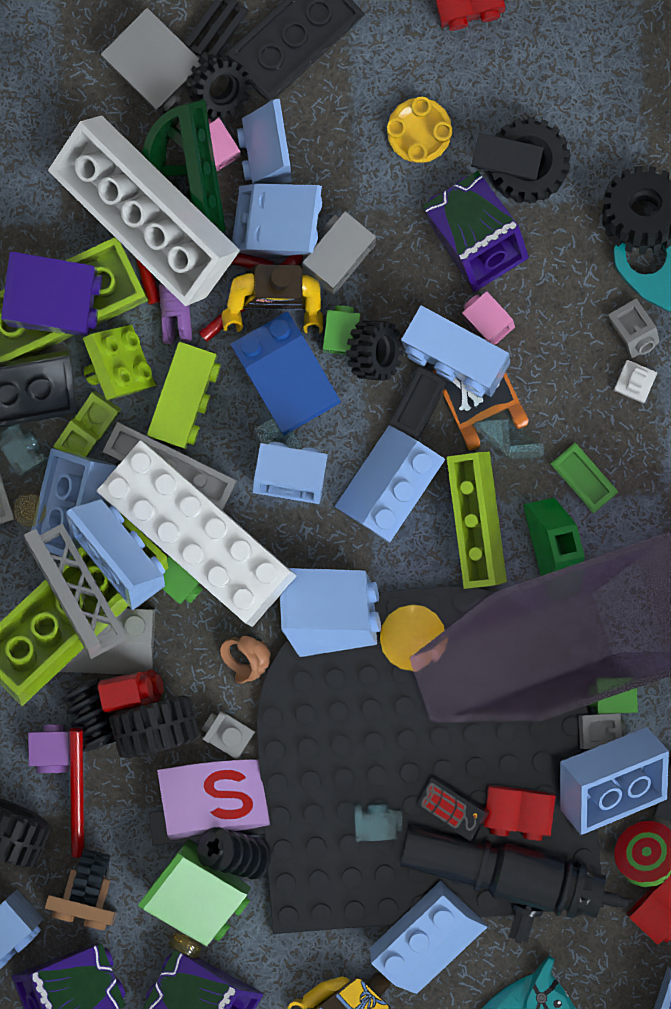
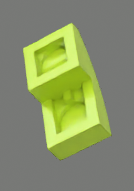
[53,390,122,457]

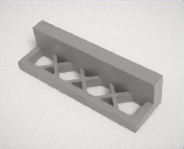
[103,422,238,510]
[24,524,127,659]

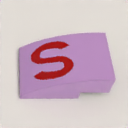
[157,760,270,840]

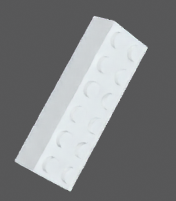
[48,116,240,306]
[97,440,297,627]

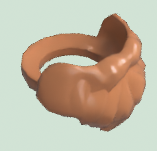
[220,636,271,684]

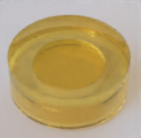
[13,494,46,527]
[168,932,203,959]

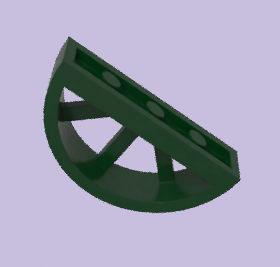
[142,99,226,232]

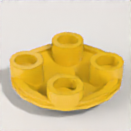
[387,96,452,163]
[380,605,446,671]

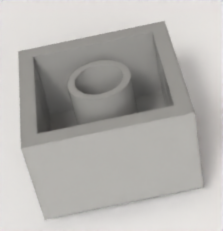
[302,211,376,296]

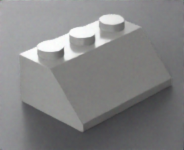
[59,608,155,675]

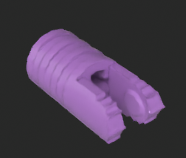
[159,284,192,345]

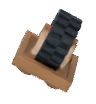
[45,848,117,930]

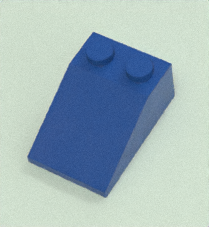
[230,311,341,436]

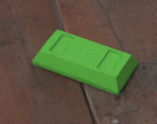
[551,442,618,514]

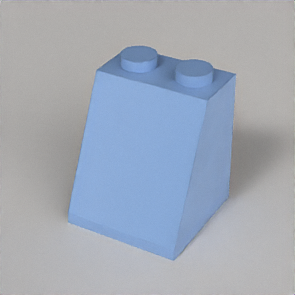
[280,568,381,657]

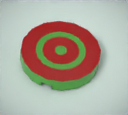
[614,821,671,887]

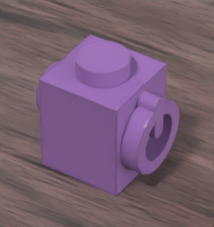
[28,724,70,773]

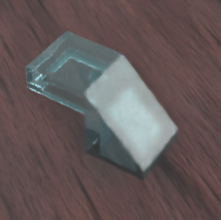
[473,419,544,461]

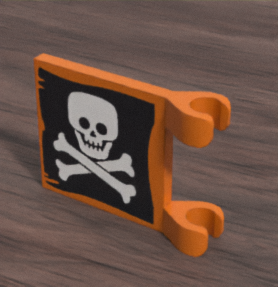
[433,369,528,451]

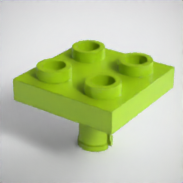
[83,325,156,400]

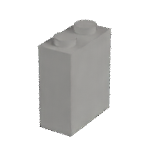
[101,8,201,115]

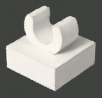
[613,360,657,404]

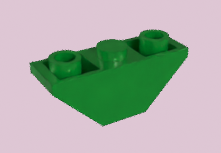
[523,497,585,601]

